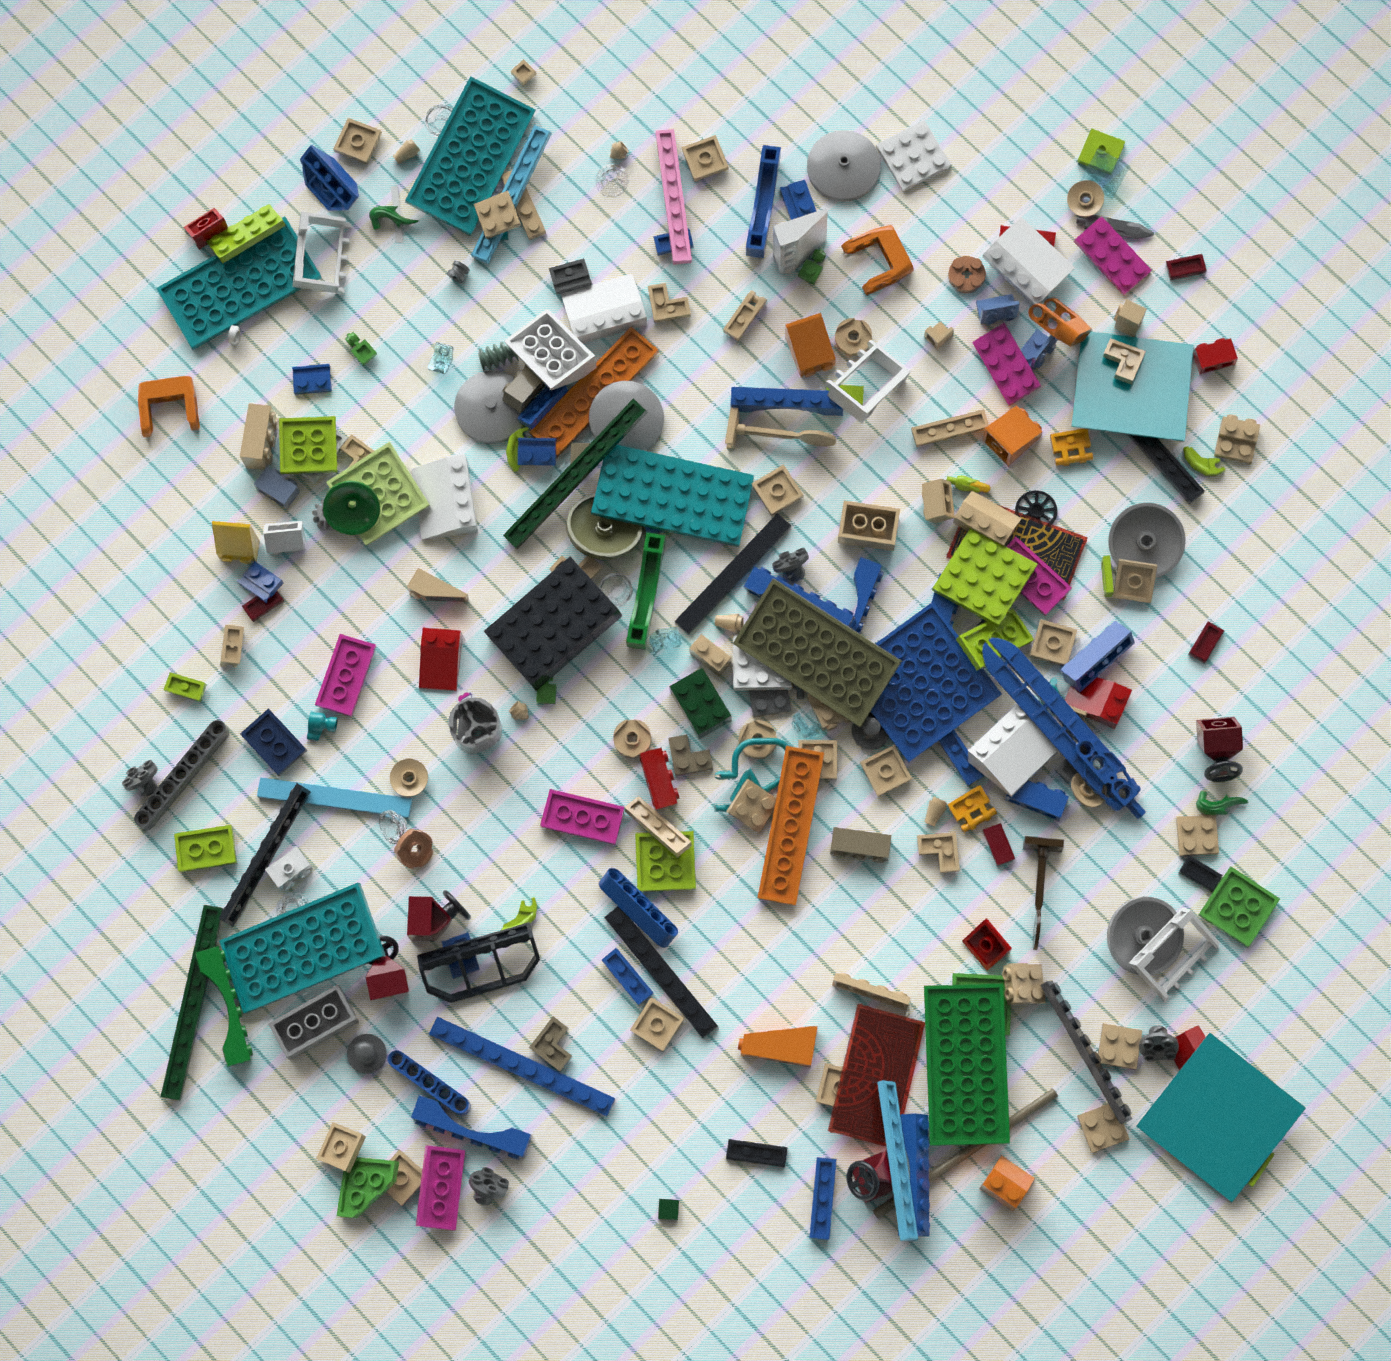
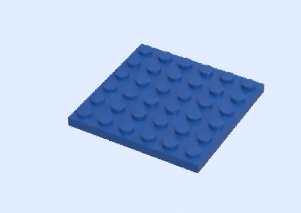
[871,602,1002,763]

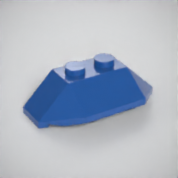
[300,145,359,211]

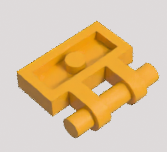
[1050,429,1093,467]
[947,785,997,833]

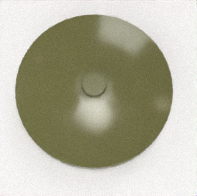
[566,493,642,560]

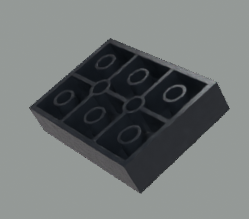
[484,556,622,691]

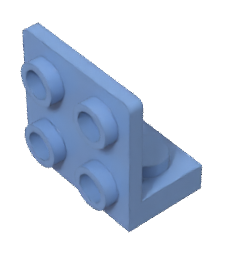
[976,294,1020,325]
[1021,329,1058,371]

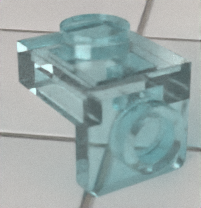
[428,342,454,375]
[649,627,682,653]
[791,712,821,739]

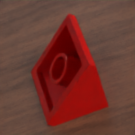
[184,208,228,250]
[962,918,1012,971]
[1173,1025,1206,1071]

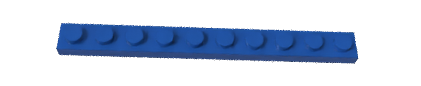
[429,1016,615,1117]

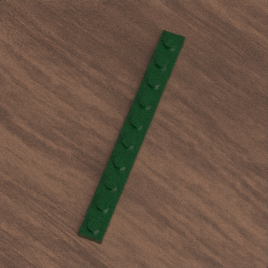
[503,398,648,550]
[160,905,223,1101]

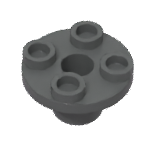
[772,548,809,582]
[851,713,889,750]
[122,760,158,796]
[1139,1025,1179,1062]
[347,1034,387,1074]
[469,1167,509,1206]

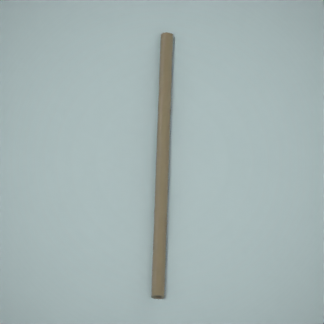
[873,1088,1058,1219]

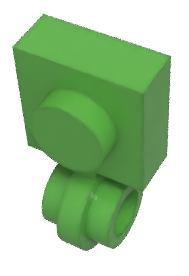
[798,248,827,285]
[345,332,378,366]
[536,677,557,704]

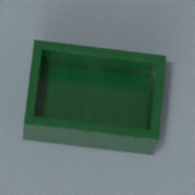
[669,668,732,740]

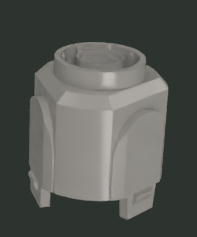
[448,698,502,754]

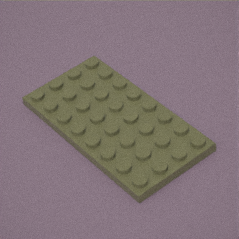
[733,579,902,727]

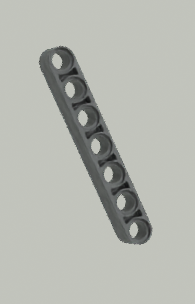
[134,720,229,830]

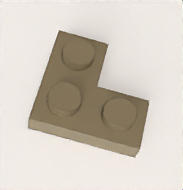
[668,734,713,776]
[529,1016,572,1072]

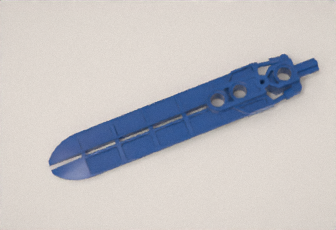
[982,638,1146,820]

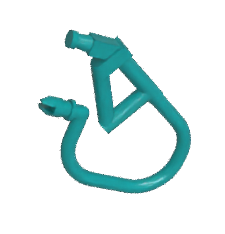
[714,738,789,812]

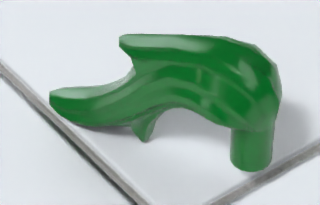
[369,206,419,230]
[1196,791,1249,815]

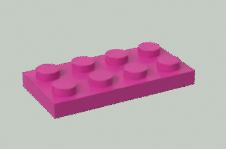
[1073,216,1152,296]
[972,323,1042,406]
[1006,537,1072,616]
[315,634,377,717]
[540,789,625,845]
[416,1145,465,1231]

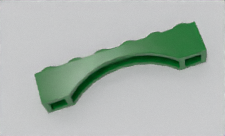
[626,533,666,650]
[195,946,253,1068]

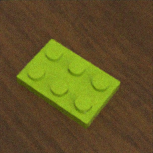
[174,825,237,872]

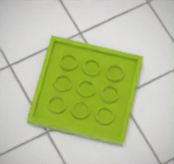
[932,528,1037,627]

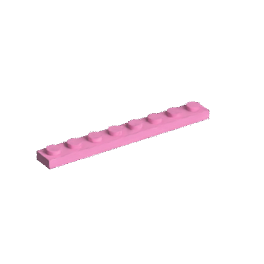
[655,129,692,265]

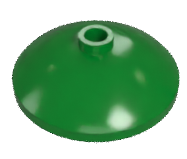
[323,481,380,535]

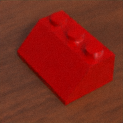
[638,748,680,810]

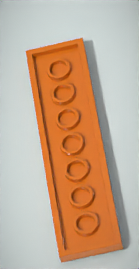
[529,327,659,458]
[757,746,824,906]

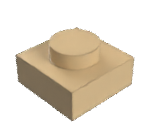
[511,59,537,86]

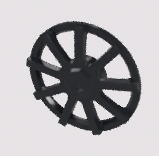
[1015,490,1058,527]

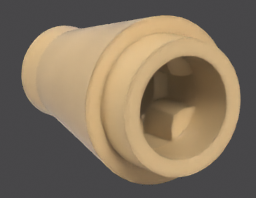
[393,138,420,164]
[715,614,744,633]
[924,796,947,827]

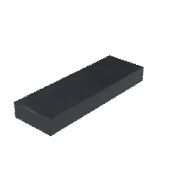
[726,1139,788,1168]

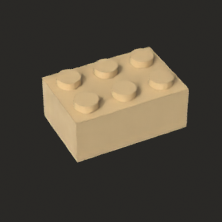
[240,403,279,470]
[838,500,900,551]

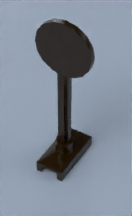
[1023,836,1064,950]

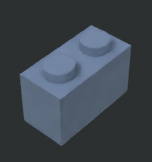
[254,467,300,510]

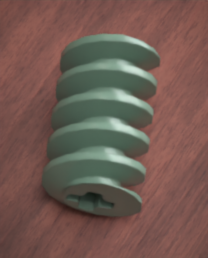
[478,342,519,372]

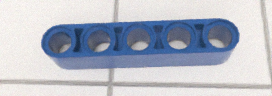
[598,868,678,948]
[388,1050,471,1115]

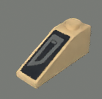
[407,568,469,602]

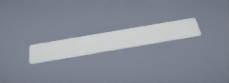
[391,185,403,242]

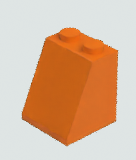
[785,313,836,377]
[983,405,1043,467]
[979,1155,1035,1211]

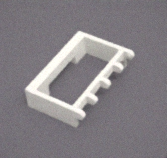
[293,211,351,294]
[825,340,911,424]
[1129,907,1220,1002]

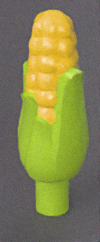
[946,475,991,493]

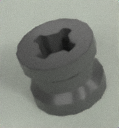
[447,261,470,283]

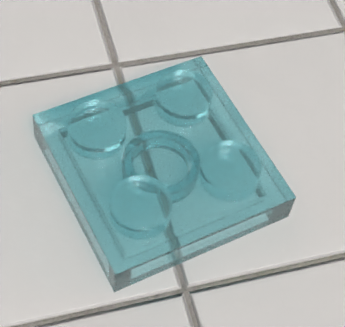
[1080,149,1131,199]

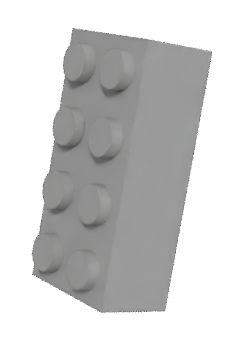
[268,985,359,1060]

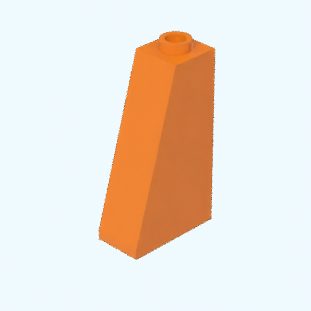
[738,1026,818,1068]

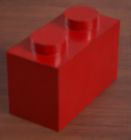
[1193,338,1238,375]

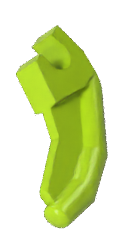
[506,427,531,472]
[1183,446,1226,476]
[501,897,537,930]

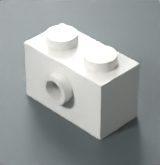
[263,521,306,554]
[265,846,313,891]

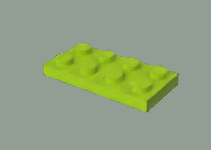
[206,204,286,264]
[956,608,1034,671]

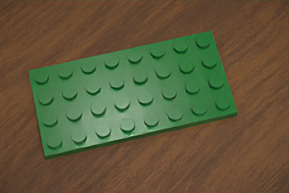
[924,983,1010,1146]

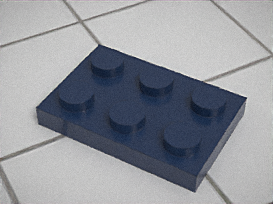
[240,708,308,776]

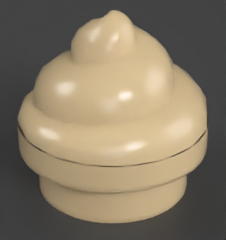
[610,141,629,159]
[509,701,529,720]

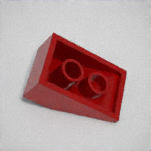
[419,627,463,691]
[1065,677,1132,729]

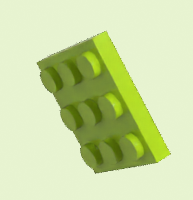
[279,416,338,474]
[635,831,696,892]

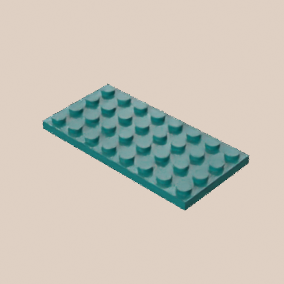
[405,76,536,236]
[156,216,322,350]
[591,445,754,547]
[219,882,386,1014]

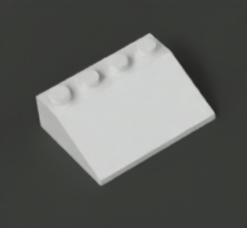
[773,208,828,274]
[982,217,1075,308]
[561,274,647,343]
[504,308,597,391]
[412,454,478,541]
[968,704,1059,797]

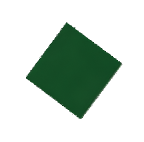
[658,1199,679,1220]

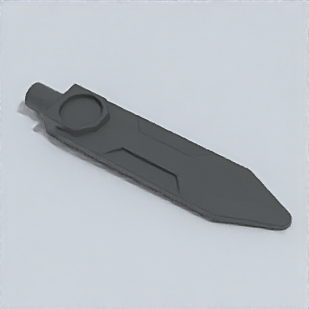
[1076,215,1154,239]

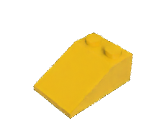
[212,521,260,564]

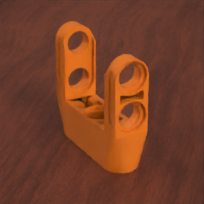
[841,225,914,295]
[1028,297,1092,347]
[138,376,200,438]

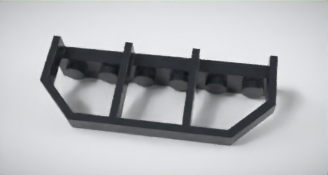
[417,922,540,1003]

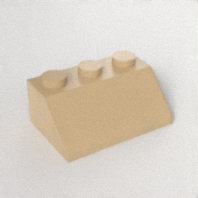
[953,491,1022,546]

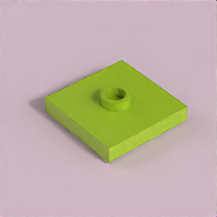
[1077,128,1126,175]

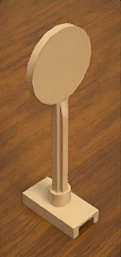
[725,407,837,450]

